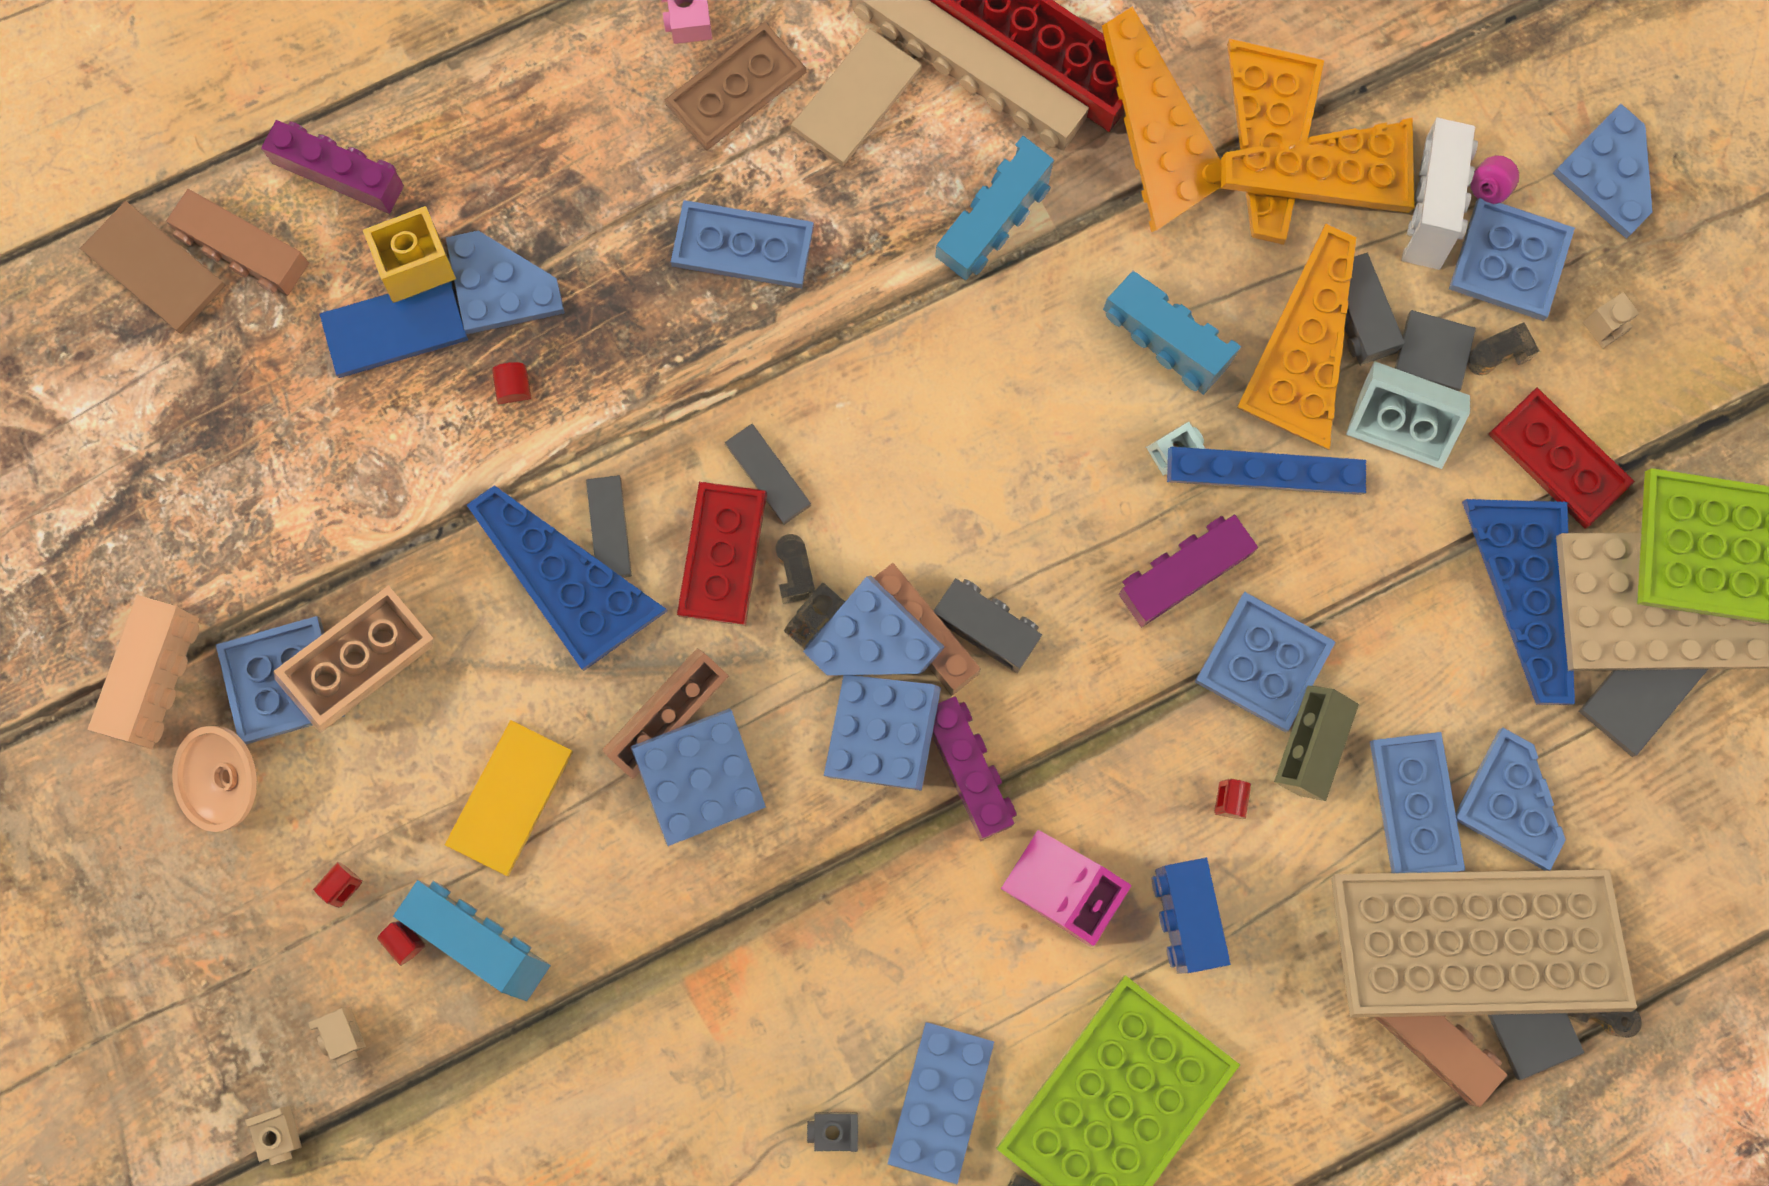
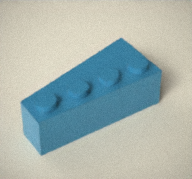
[935,136,1054,281]
[1103,271,1241,395]
[393,880,551,1001]

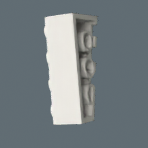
[1401,117,1478,270]

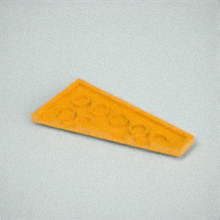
[1102,6,1221,232]
[1227,39,1325,245]
[1221,118,1414,213]
[1237,224,1357,450]

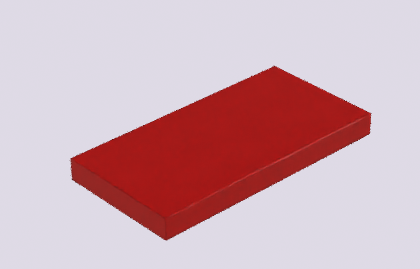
[1488,387,1635,529]
[677,482,767,626]

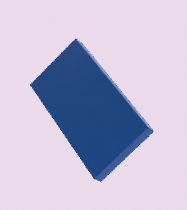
[319,281,468,378]

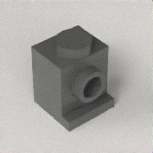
[807,1112,858,1152]

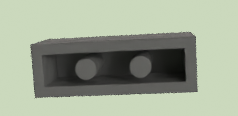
[1344,252,1405,366]
[934,578,1042,674]

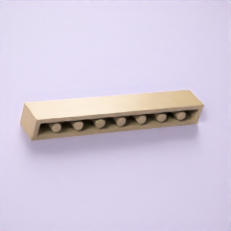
[852,0,1089,151]

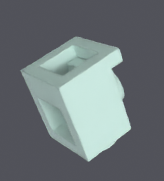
[1146,422,1205,476]

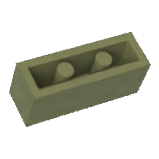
[1274,685,1359,801]

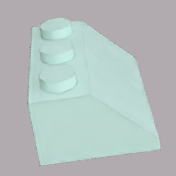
[1346,361,1470,469]

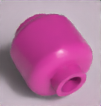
[1470,155,1519,204]

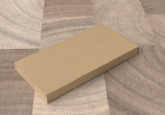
[791,28,922,166]

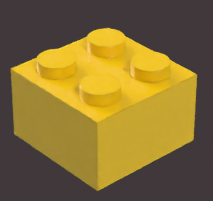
[363,206,456,303]

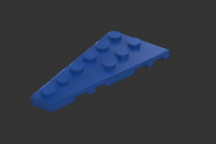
[467,485,668,671]
[1462,499,1575,705]

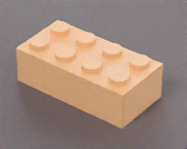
[274,585,433,733]
[87,595,199,749]

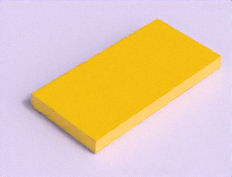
[444,720,573,877]

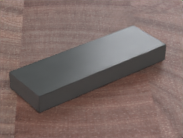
[725,424,811,525]
[586,475,632,578]

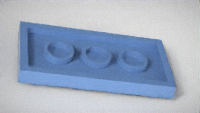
[671,200,814,289]
[1370,732,1465,873]
[887,1022,994,1185]

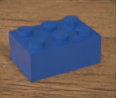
[1151,857,1231,974]

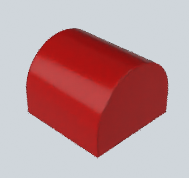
[492,362,531,405]
[1214,778,1252,819]
[313,861,363,908]
[377,921,426,966]

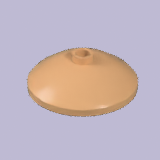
[172,726,257,832]

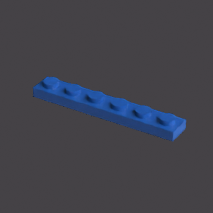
[1167,447,1366,495]

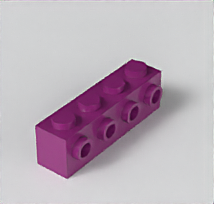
[261,120,404,214]
[932,696,1017,841]

